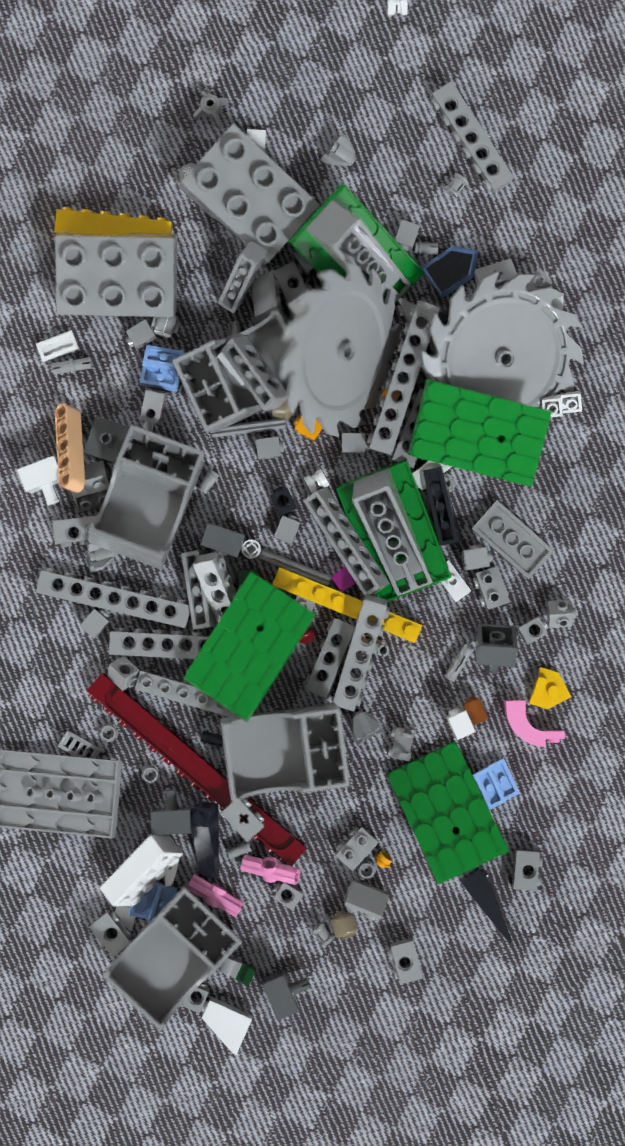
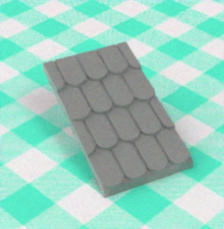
[0,749,122,838]

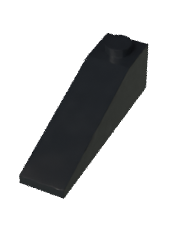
[423,466,461,546]
[191,801,219,879]
[460,867,512,944]

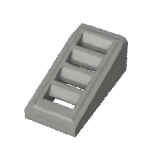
[58,729,102,758]

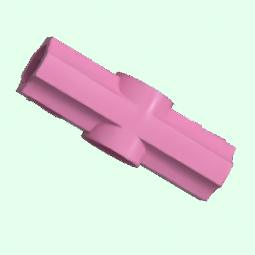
[241,855,300,885]
[186,873,244,917]

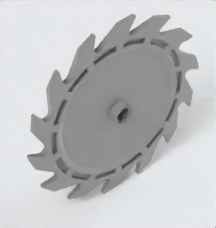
[280,262,401,437]
[421,271,584,418]

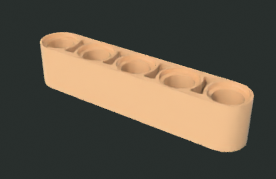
[55,403,85,493]

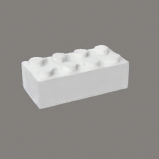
[100,835,183,906]

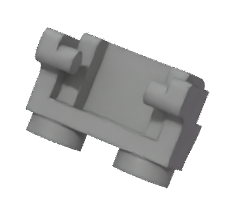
[388,727,417,761]

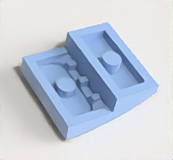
[139,345,184,392]
[472,758,520,810]
[128,881,177,921]

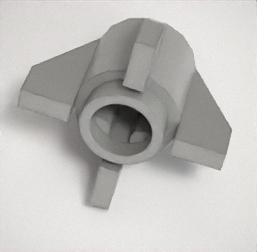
[193,90,229,127]
[320,133,356,168]
[82,542,116,573]
[350,710,384,746]

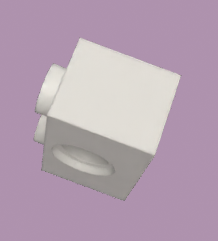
[446,707,476,740]

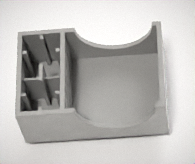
[178,123,320,265]
[55,232,177,317]
[172,309,293,433]
[88,425,205,570]
[220,703,350,803]
[103,885,242,1031]

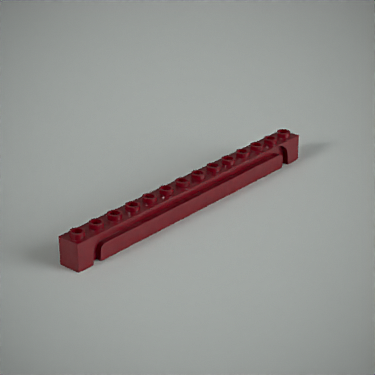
[87,672,307,866]

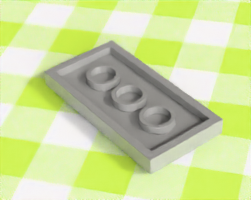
[471,500,554,580]

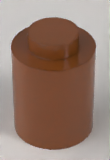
[462,695,489,725]

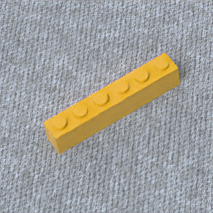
[54,207,173,235]

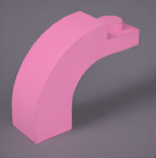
[504,700,565,747]

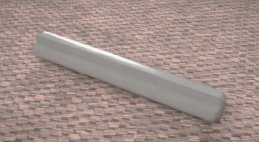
[211,418,286,438]
[259,549,331,586]

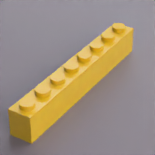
[272,567,422,643]

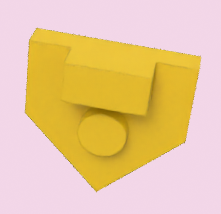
[529,667,571,709]

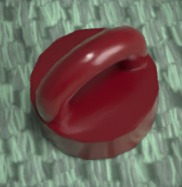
[299,626,315,644]

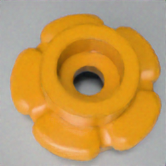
[375,850,393,868]

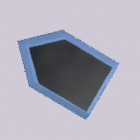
[421,246,479,298]

